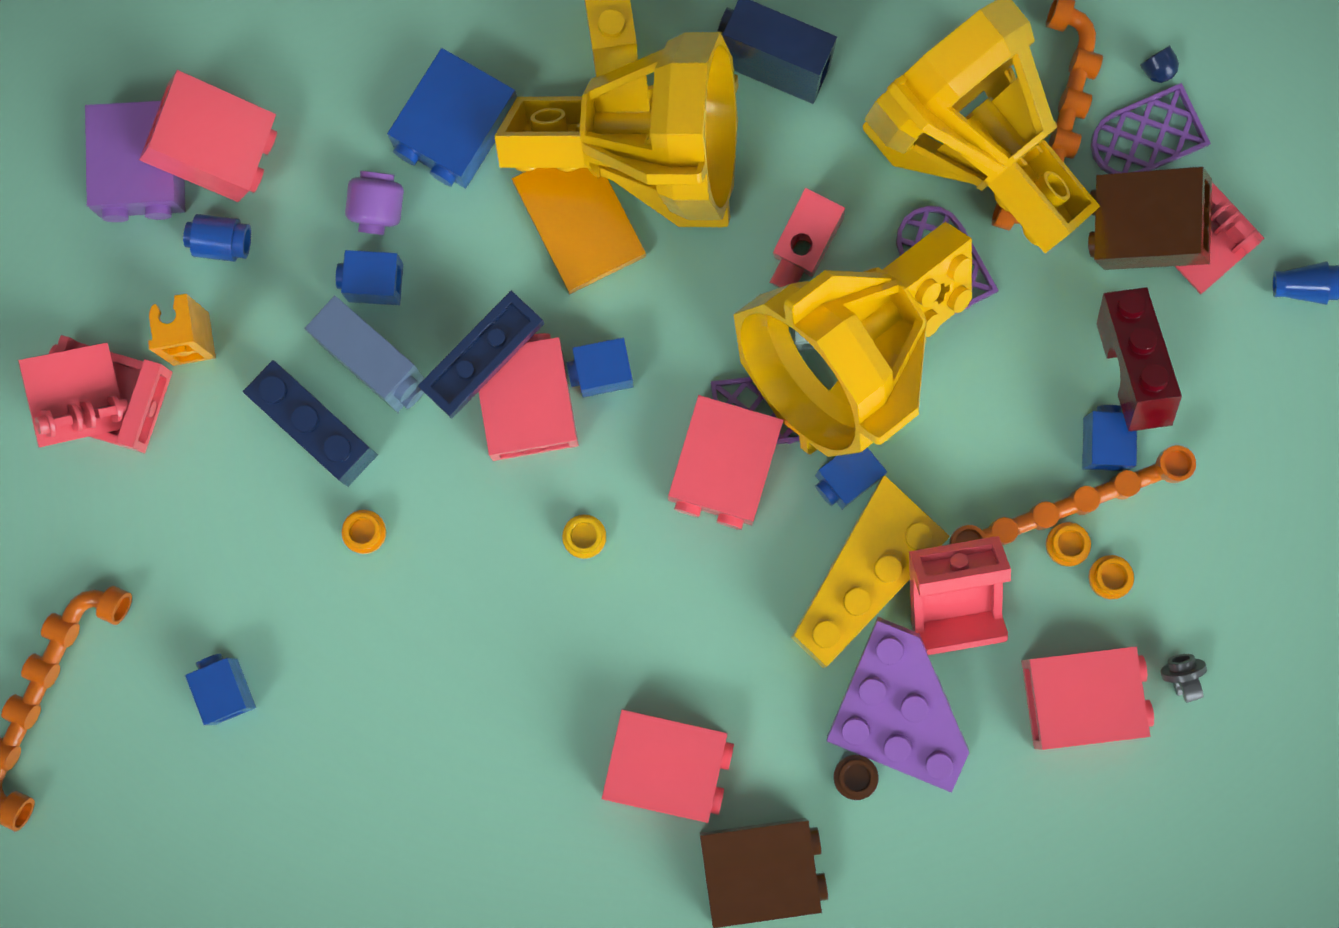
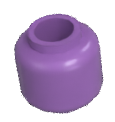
[345,170,404,235]

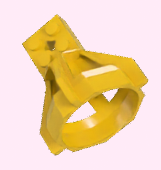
[863,0,1100,253]
[494,32,739,227]
[733,221,972,457]

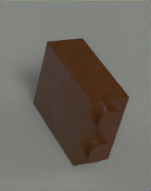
[1088,166,1212,270]
[700,818,828,928]

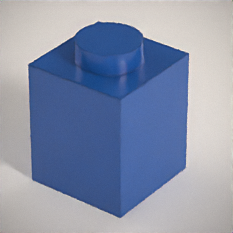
[336,250,403,305]
[566,337,634,398]
[1082,405,1137,471]
[815,447,887,510]
[185,653,256,725]

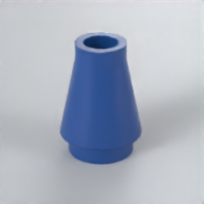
[1272,261,1339,305]

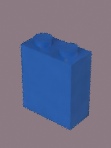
[387,48,517,189]

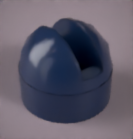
[1140,45,1179,83]

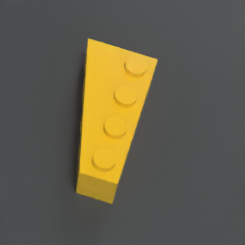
[791,475,950,668]

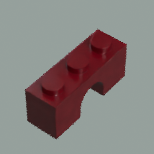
[1096,287,1182,432]

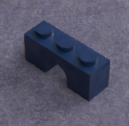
[242,360,378,487]

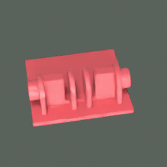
[1175,182,1265,294]
[18,342,128,447]

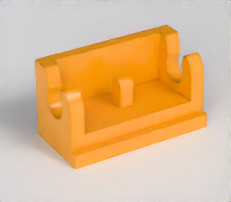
[148,294,216,366]

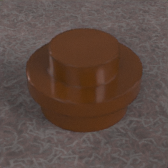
[833,755,879,800]

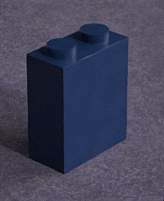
[717,0,837,104]

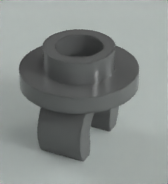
[1160,654,1207,703]

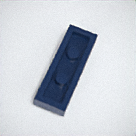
[418,290,544,419]

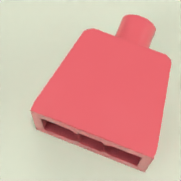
[769,188,845,288]

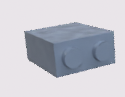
[304,295,425,413]

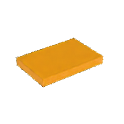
[512,168,646,295]

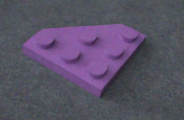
[827,617,969,793]

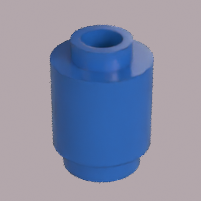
[183,214,251,262]

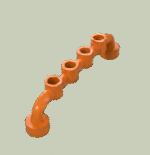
[992,0,1103,231]
[949,445,1196,546]
[0,586,132,832]

